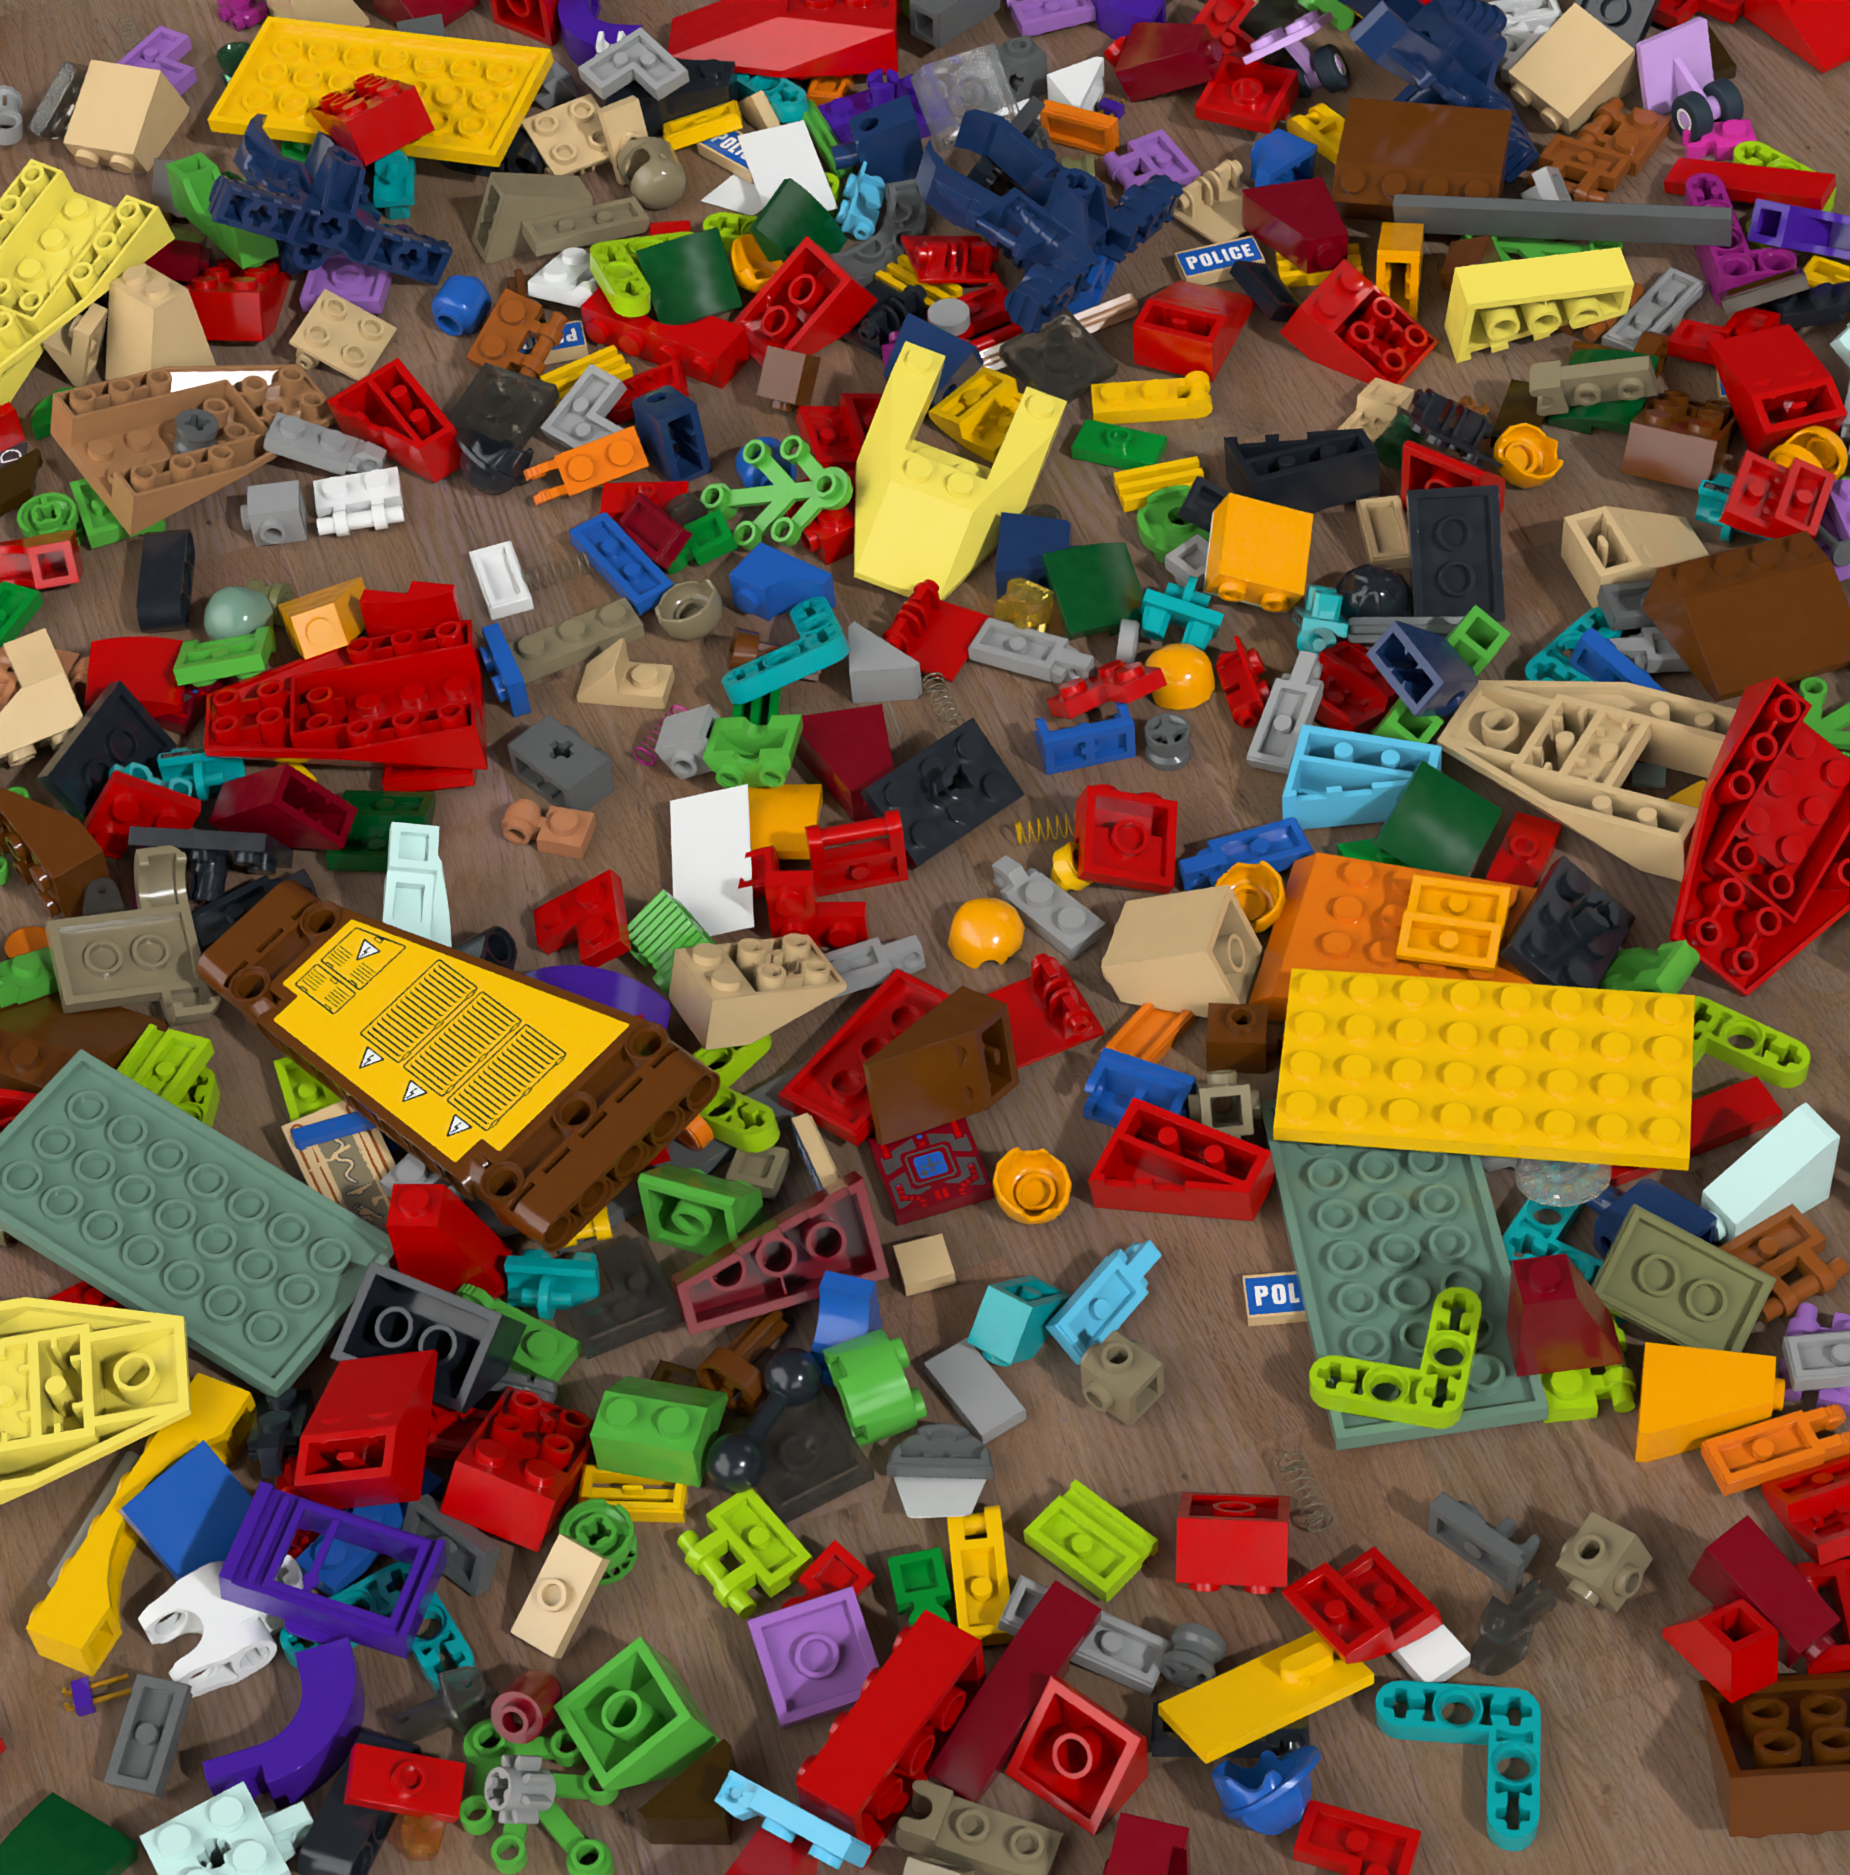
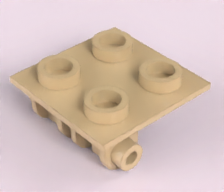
[521,93,612,176]
[1172,159,1249,244]
[289,288,397,382]

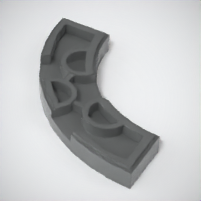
[830,179,928,287]

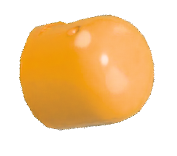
[1769,425,1848,480]

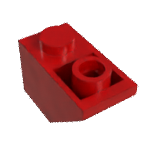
[1662,1598,1779,1704]

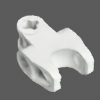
[138,1555,304,1698]

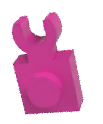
[1681,119,1757,161]

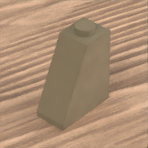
[471,172,593,263]

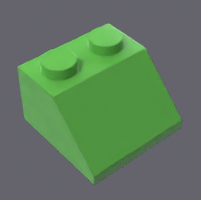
[637,1164,766,1256]
[590,1376,728,1487]
[553,1636,720,1792]

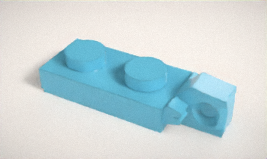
[1045,1240,1162,1365]
[714,1770,872,1870]

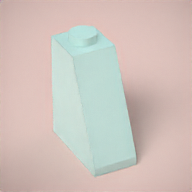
[1701,1102,1840,1245]

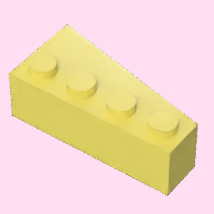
[1444,247,1634,363]

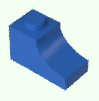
[1250,128,1317,187]
[729,542,836,622]
[810,1270,882,1388]

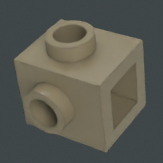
[1188,1070,1261,1139]
[1080,1330,1165,1427]
[1555,1511,1653,1613]

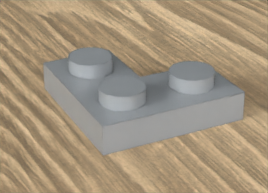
[578,27,690,101]
[540,364,627,450]

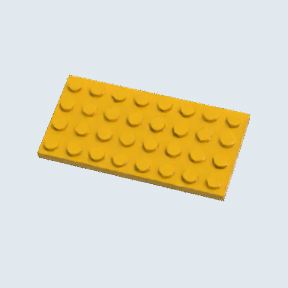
[207,16,554,167]
[1273,968,1695,1171]

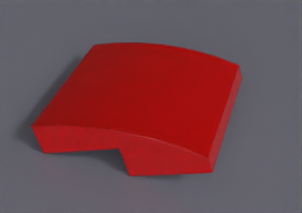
[795,393,883,472]
[1719,450,1836,539]
[359,581,463,638]
[84,636,185,718]
[1315,639,1399,734]
[1761,1454,1850,1565]
[1281,1546,1443,1664]

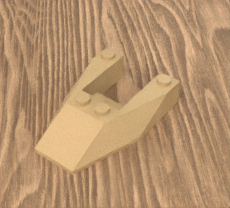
[1437,680,1737,882]

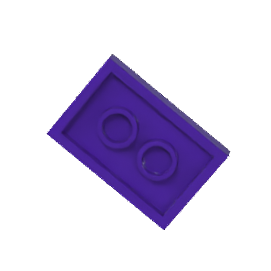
[817,68,957,144]

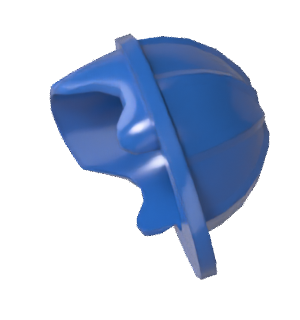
[1211,1745,1321,1835]

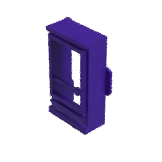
[218,1481,447,1659]

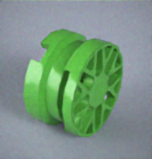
[17,492,84,546]
[559,1499,639,1586]

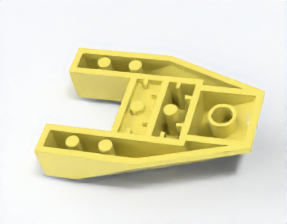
[854,341,1067,601]
[0,1297,192,1505]

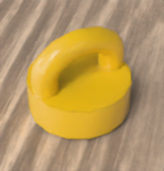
[1050,842,1093,892]

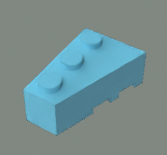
[1282,724,1442,830]

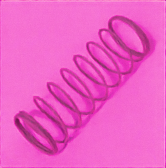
[634,705,687,766]

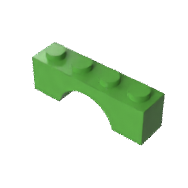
[165,152,279,269]
[1371,604,1511,744]

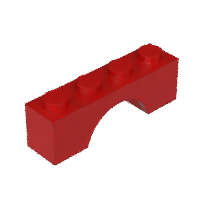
[581,287,750,389]
[0,529,84,590]

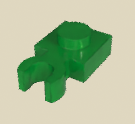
[666,509,738,575]
[887,1547,952,1626]

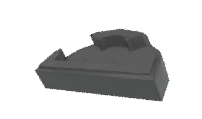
[887,1422,994,1479]

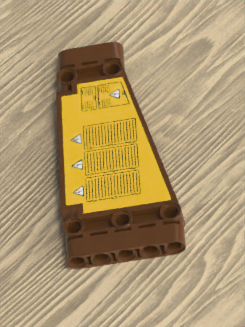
[196,879,721,1253]

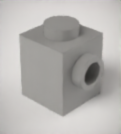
[240,480,307,547]
[654,704,721,780]

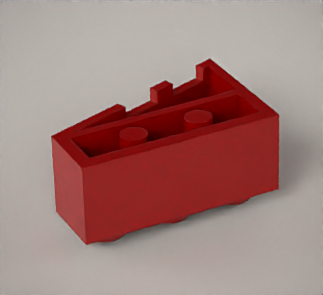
[327,357,462,483]
[1088,1097,1275,1221]

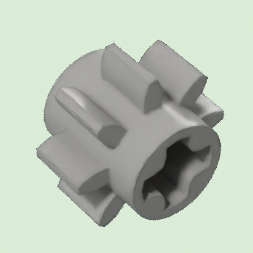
[484,1755,556,1824]

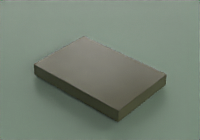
[1591,1204,1777,1352]

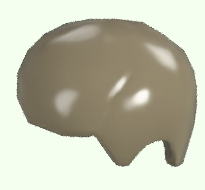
[655,579,723,641]

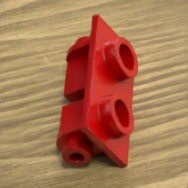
[1215,635,1272,729]

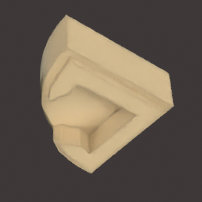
[737,90,780,130]

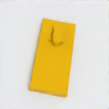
[1158,1631,1374,1764]

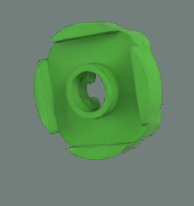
[1137,485,1210,563]

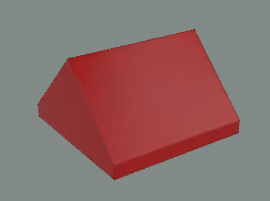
[1005,1675,1148,1836]

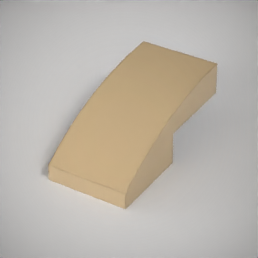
[1338,377,1414,452]

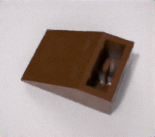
[1620,390,1739,490]
[0,787,117,919]
[863,986,1019,1145]

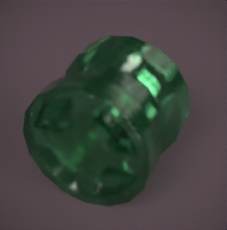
[216,42,251,87]

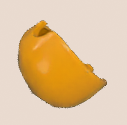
[729,234,783,294]
[1493,423,1564,489]
[1145,643,1215,710]
[1215,860,1286,933]
[947,898,1025,969]
[993,1147,1072,1225]

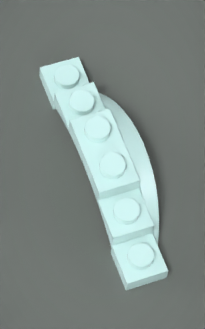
[382,822,452,948]

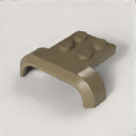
[45,845,221,1027]

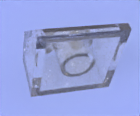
[910,43,1020,153]

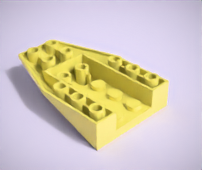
[0,159,175,375]

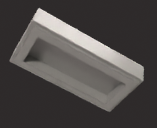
[923,1338,1027,1445]

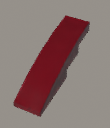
[927,1580,1102,1803]

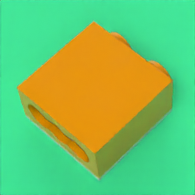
[1203,492,1314,613]

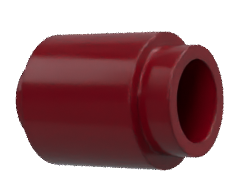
[491,1670,562,1744]

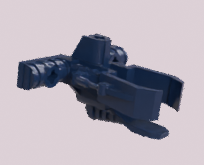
[1338,0,1540,183]
[915,109,1184,335]
[208,113,453,285]

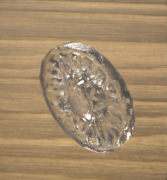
[1514,1158,1612,1207]

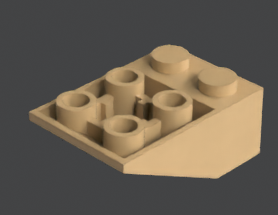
[1561,506,1709,608]
[0,671,83,768]
[669,933,847,1050]

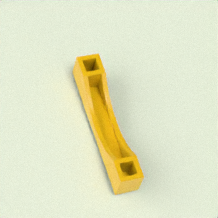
[26,1372,256,1677]

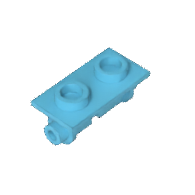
[835,161,885,240]

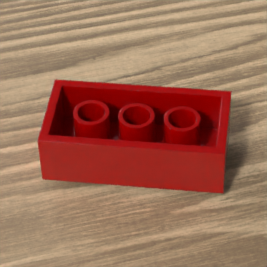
[796,1609,986,1870]

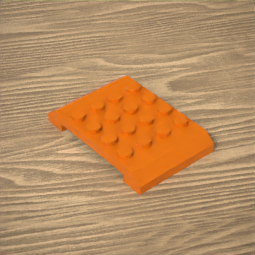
[1248,852,1538,1023]

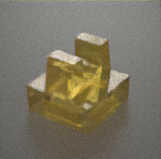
[994,577,1054,633]

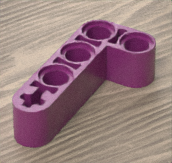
[1683,173,1797,308]

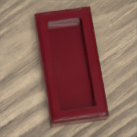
[617,492,693,570]

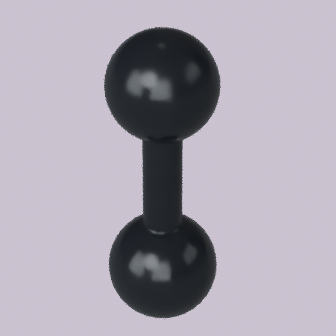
[705,1348,823,1494]

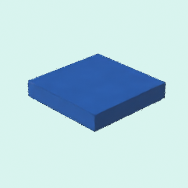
[118,1440,253,1581]

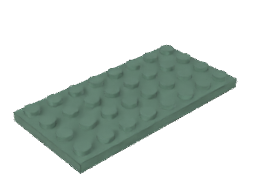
[0,1049,397,1397]
[1260,1099,1549,1451]

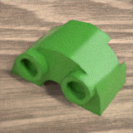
[703,714,803,788]
[1596,940,1700,994]
[822,1328,927,1450]

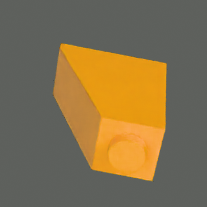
[1376,222,1424,321]
[277,576,366,660]
[1635,1342,1785,1463]

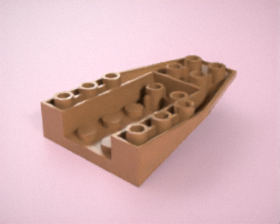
[50,364,337,537]

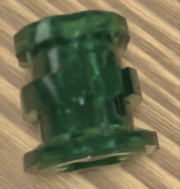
[1374,412,1424,470]

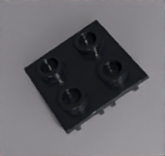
[842,279,929,360]
[1400,388,1503,468]

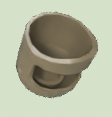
[617,137,687,210]

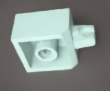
[139,1781,314,1875]

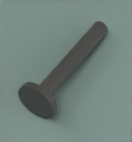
[1816,525,1850,566]

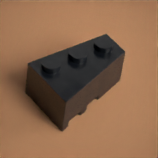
[605,58,740,137]
[1224,428,1380,514]

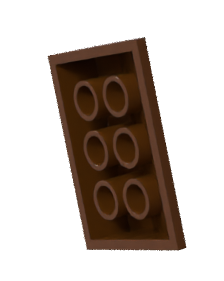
[1331,97,1513,222]
[1642,531,1850,702]
[0,991,169,1094]
[1698,1672,1850,1838]

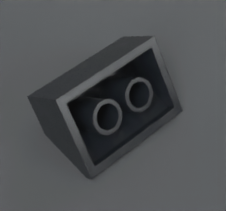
[330,1261,527,1414]

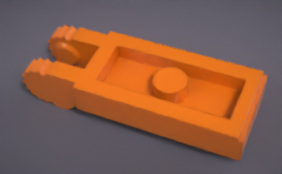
[523,426,650,506]
[1700,1404,1850,1496]

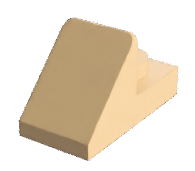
[42,302,108,387]
[577,638,675,710]

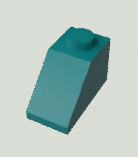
[967,1275,1072,1367]

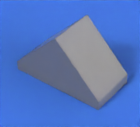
[848,621,923,703]

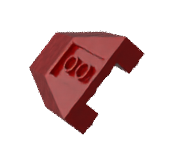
[668,0,902,80]
[204,619,488,770]
[1669,676,1850,997]

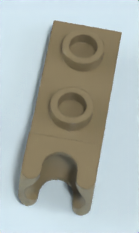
[1529,355,1657,416]
[895,1780,1063,1875]

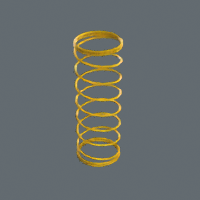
[1015,812,1075,845]

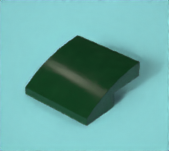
[749,178,848,263]
[636,227,744,325]
[1548,349,1659,435]
[1041,542,1144,641]
[1372,760,1503,877]
[326,790,436,872]
[0,1792,138,1875]

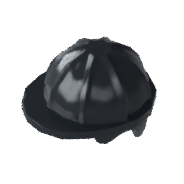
[454,428,534,495]
[1336,563,1412,647]

